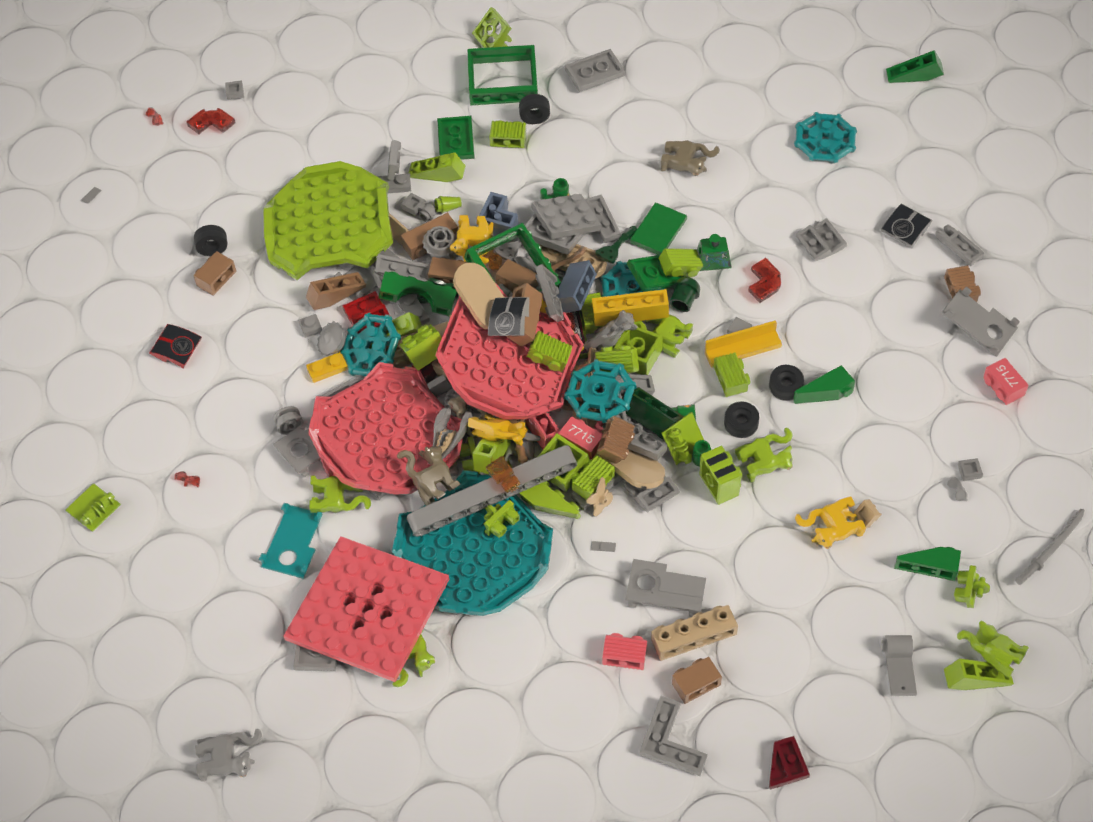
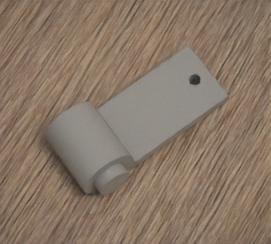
[881,635,917,696]

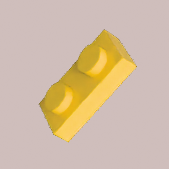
[306,352,348,383]

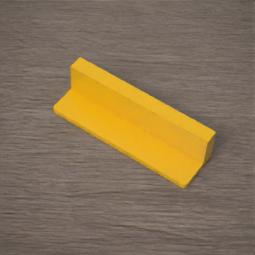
[592,289,669,326]
[705,320,782,368]

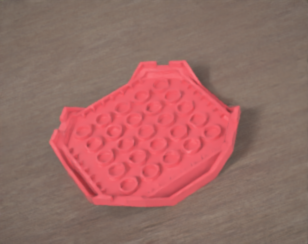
[436,283,584,420]
[308,362,463,495]

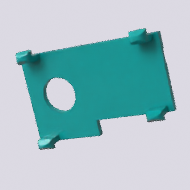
[258,503,322,579]

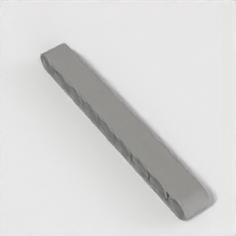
[407,446,577,537]

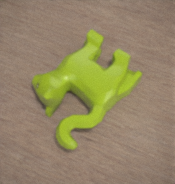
[634,314,693,358]
[735,428,793,483]
[309,475,371,513]
[957,621,1029,677]
[393,631,435,687]

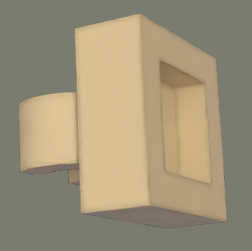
[854,499,882,528]

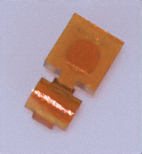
[482,249,502,271]
[486,456,521,493]

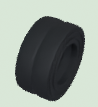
[519,94,550,125]
[194,225,228,256]
[769,364,804,401]
[724,401,759,438]

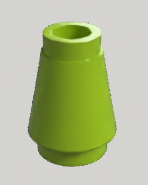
[434,196,462,214]

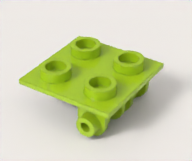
[662,412,704,465]
[65,483,121,532]

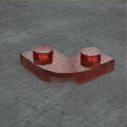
[186,108,236,134]
[748,258,781,303]

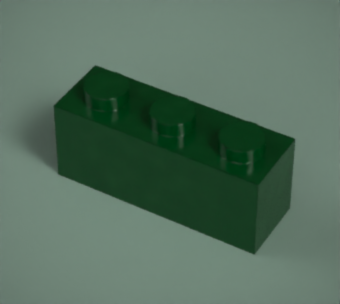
[625,387,684,439]

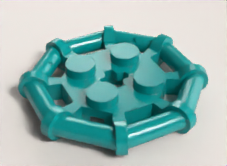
[794,112,857,163]
[600,261,664,297]
[340,313,401,376]
[564,359,637,423]

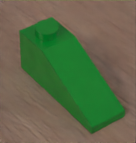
[886,50,944,83]
[793,365,855,404]
[894,547,961,581]

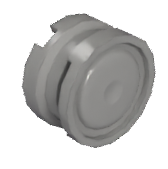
[273,406,304,435]

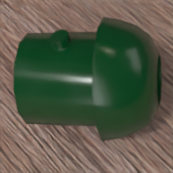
[670,277,700,312]

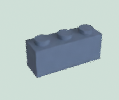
[556,260,597,313]

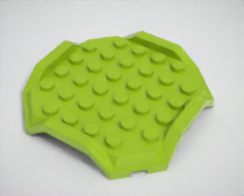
[263,161,393,280]

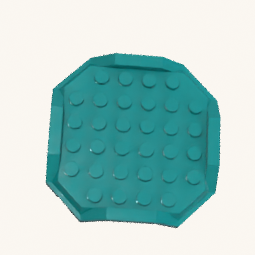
[392,470,553,616]

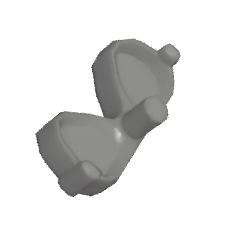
[947,477,968,501]

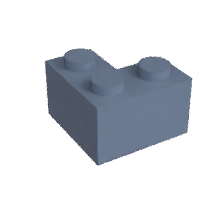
[479,192,518,241]

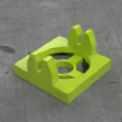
[472,7,512,48]

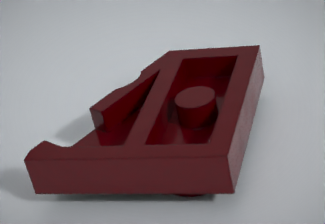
[769,736,810,790]

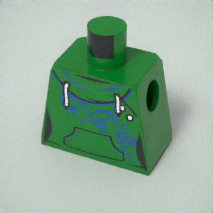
[697,234,732,271]

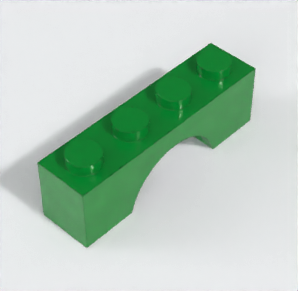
[378,271,456,317]

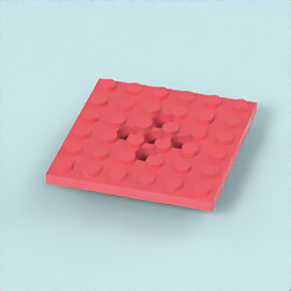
[283,536,449,682]

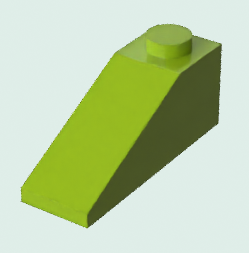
[944,658,1014,690]

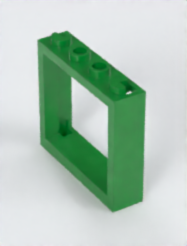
[467,45,538,106]
[464,223,561,292]

